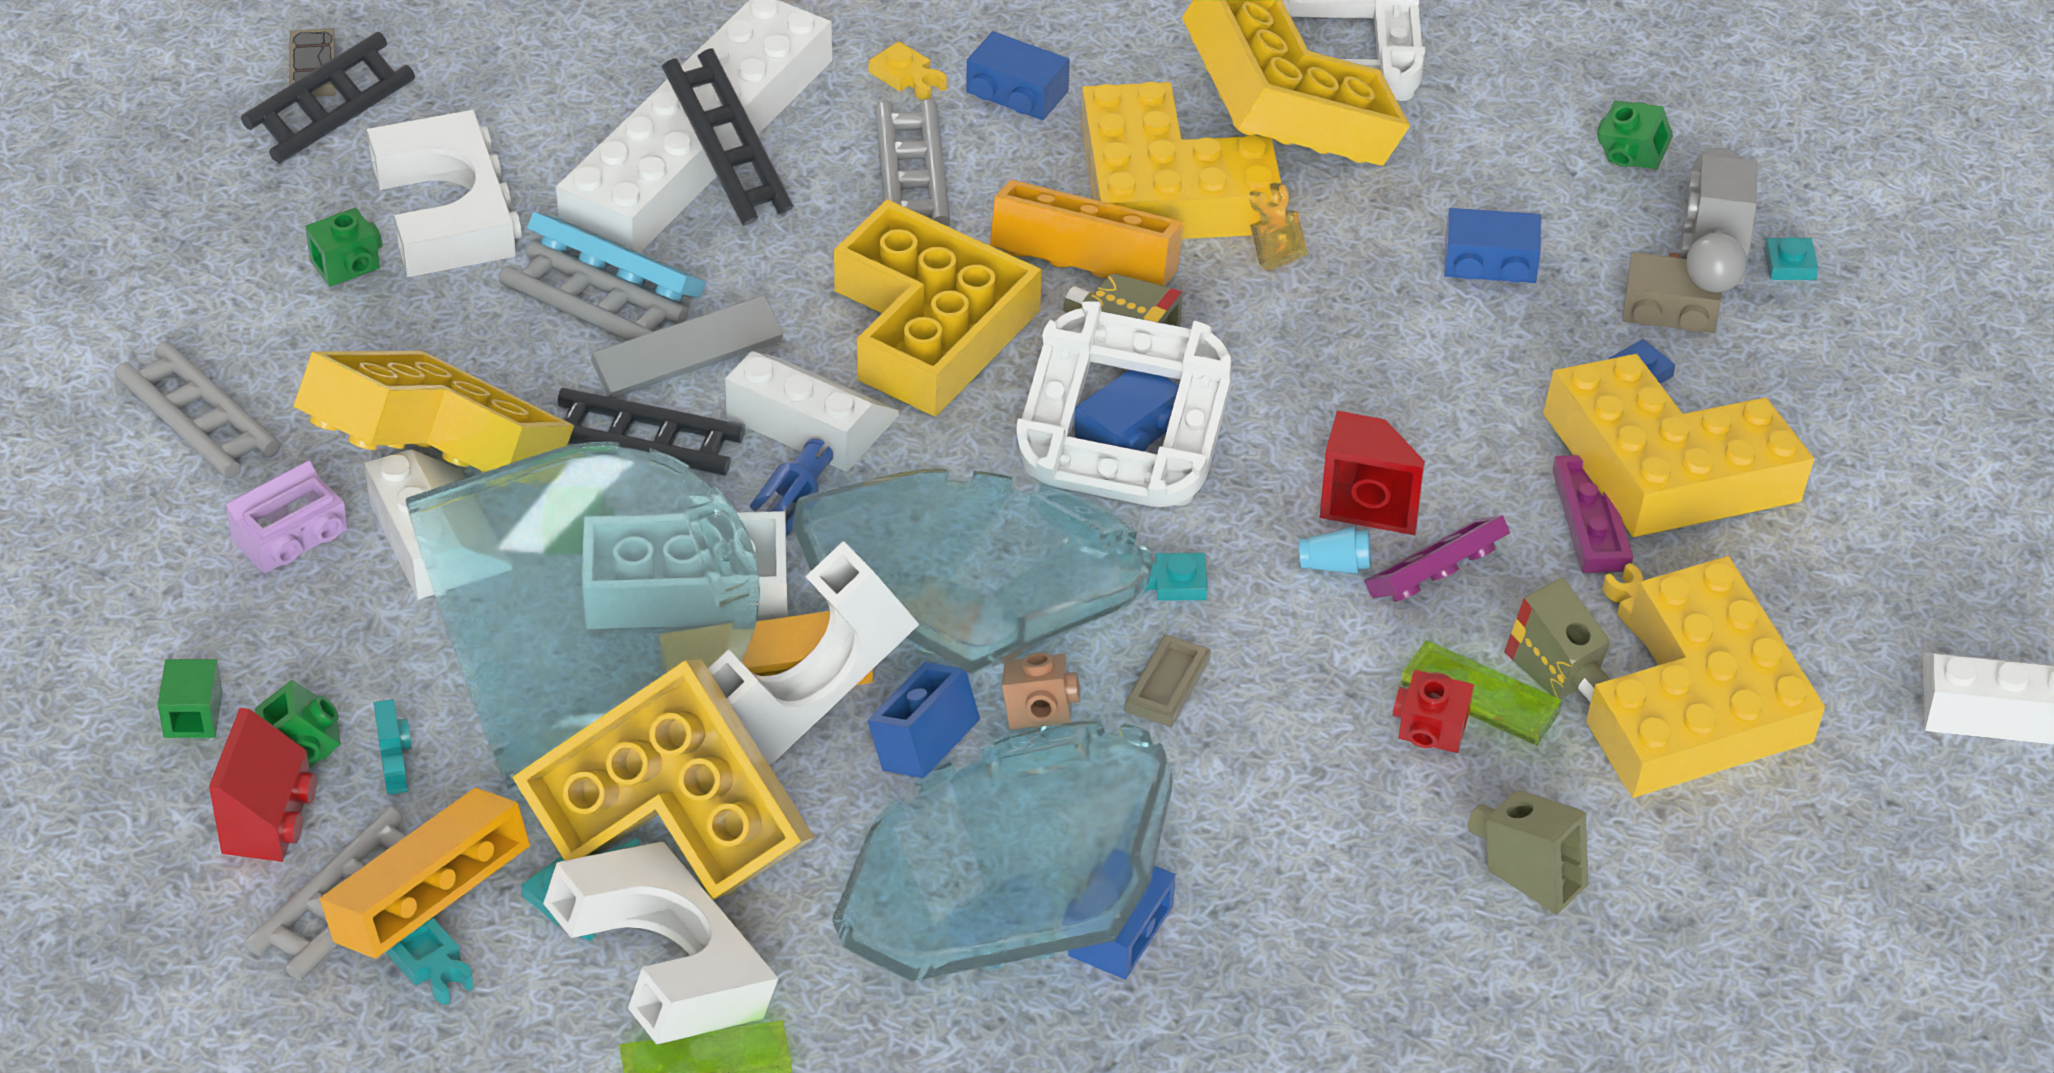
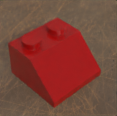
[1319,410,1425,536]
[209,707,317,862]

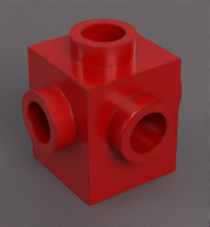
[1392,669,1474,753]

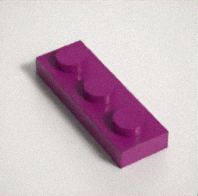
[1552,455,1633,573]
[1364,515,1510,602]

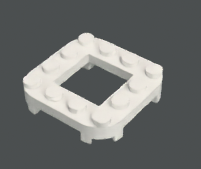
[1282,0,1425,101]
[1017,302,1232,507]

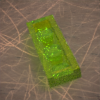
[1401,640,1562,746]
[619,1020,792,1073]

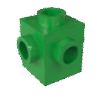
[1597,100,1674,170]
[305,207,383,287]
[255,679,341,768]

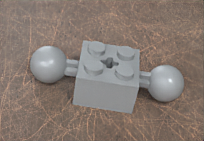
[1680,148,1758,293]

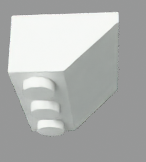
[725,351,899,472]
[364,449,512,600]
[1923,652,2054,744]

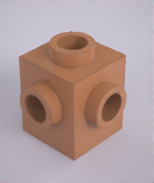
[1002,652,1081,730]

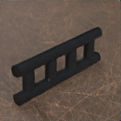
[241,32,415,164]
[661,48,794,226]
[558,387,745,476]

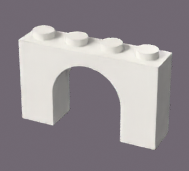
[367,109,522,277]
[708,541,920,765]
[543,841,778,1044]

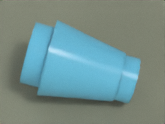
[1299,525,1371,575]

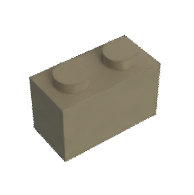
[1622,252,1722,333]

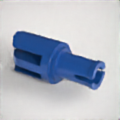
[749,439,833,535]

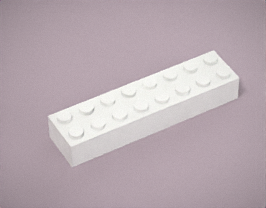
[556,0,832,253]

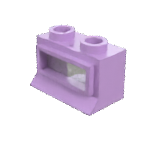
[226,460,348,574]

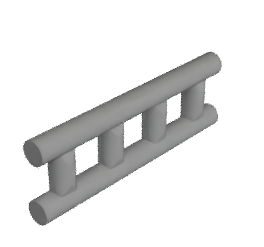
[875,99,950,226]
[499,240,688,340]
[115,341,280,479]
[244,807,406,981]

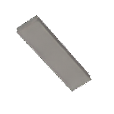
[591,295,783,398]

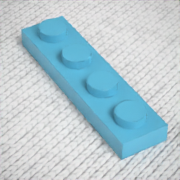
[527,211,707,302]

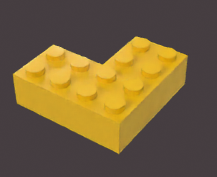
[1182,0,1410,166]
[1081,82,1284,239]
[834,199,1042,417]
[293,351,574,486]
[1543,354,1815,538]
[1586,556,1826,798]
[512,659,815,900]

